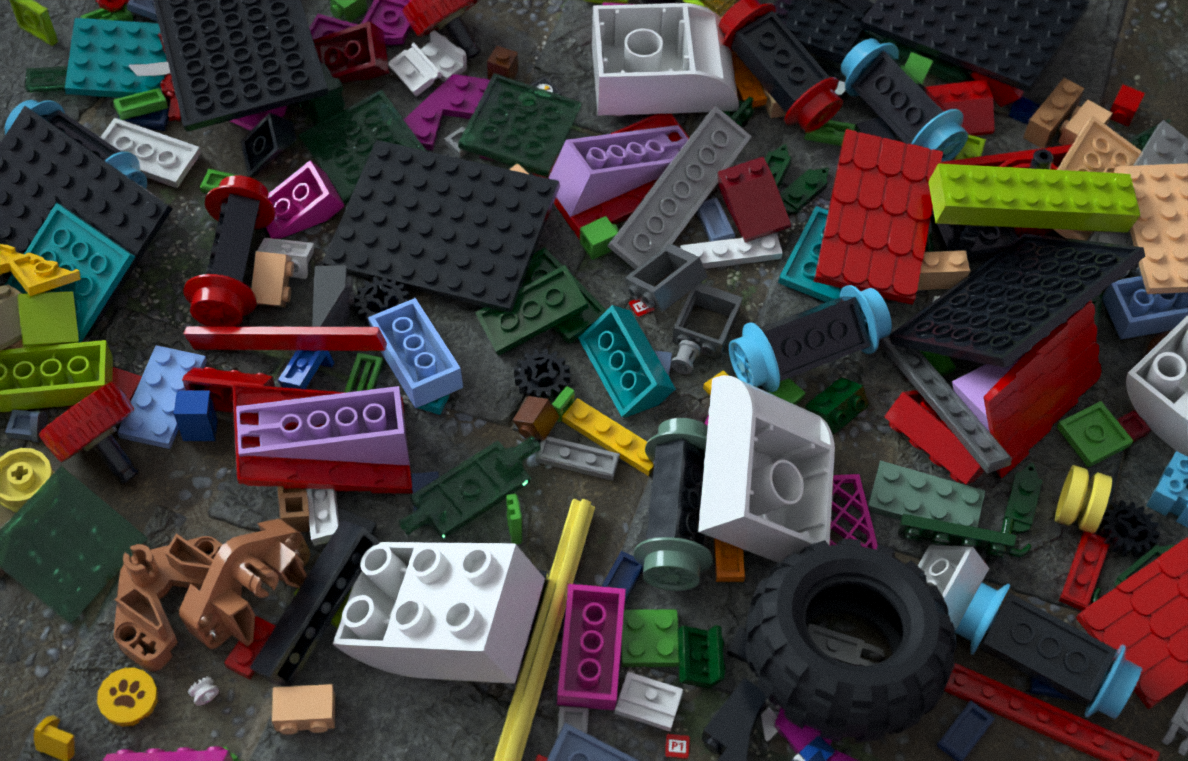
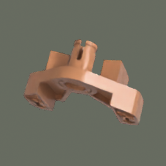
[179,519,310,649]
[114,534,223,672]

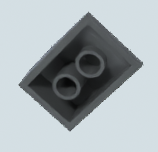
[312,265,355,327]

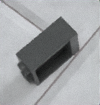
[625,244,708,312]
[672,283,743,359]

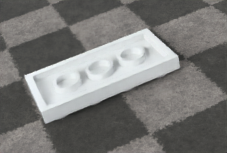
[101,118,201,188]

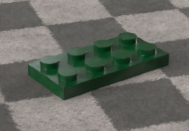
[521,247,607,344]
[475,265,589,356]
[898,514,1016,558]

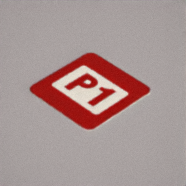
[629,300,654,317]
[665,734,690,758]

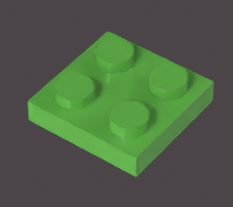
[1057,401,1133,468]
[621,609,679,667]

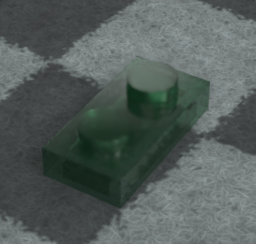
[25,66,68,93]

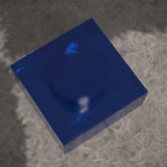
[1008,96,1041,125]

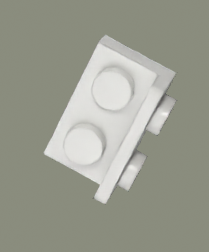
[420,31,467,82]
[257,238,314,279]

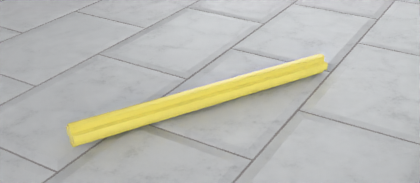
[493,499,595,761]

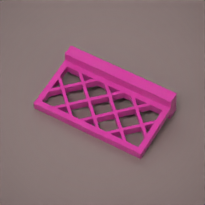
[829,474,878,550]

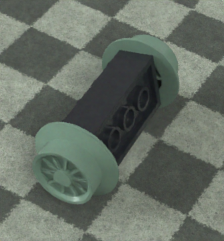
[634,418,713,591]

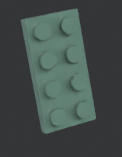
[868,461,985,528]

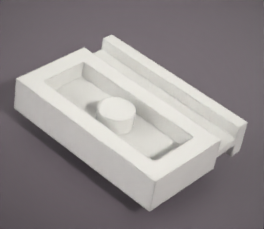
[388,43,442,97]
[615,672,683,731]

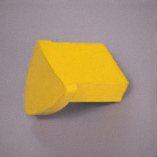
[34,715,75,761]

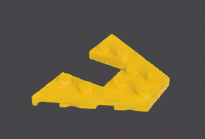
[0,244,81,296]

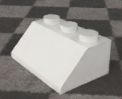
[918,545,989,631]

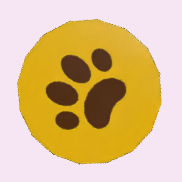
[97,668,158,726]

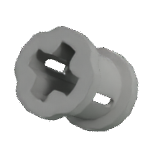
[671,340,701,374]

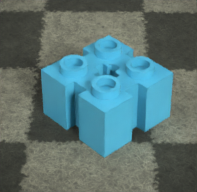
[1146,451,1188,528]

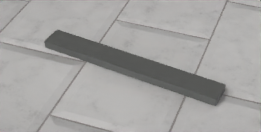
[879,327,1012,474]

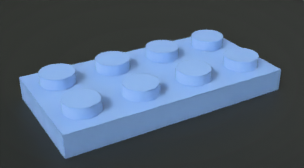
[117,345,207,449]

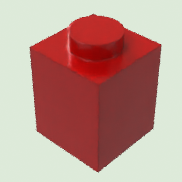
[1110,84,1145,127]

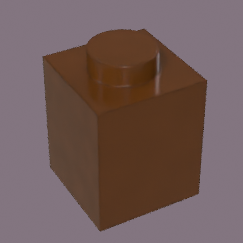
[487,46,518,87]
[513,396,560,440]

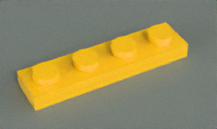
[562,398,654,476]

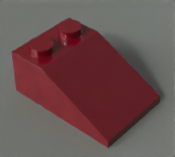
[313,21,389,84]
[717,157,791,243]

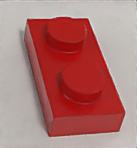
[224,616,276,680]

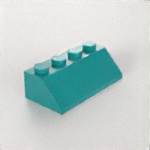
[578,305,676,418]

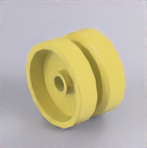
[0,448,61,519]
[1055,465,1112,534]

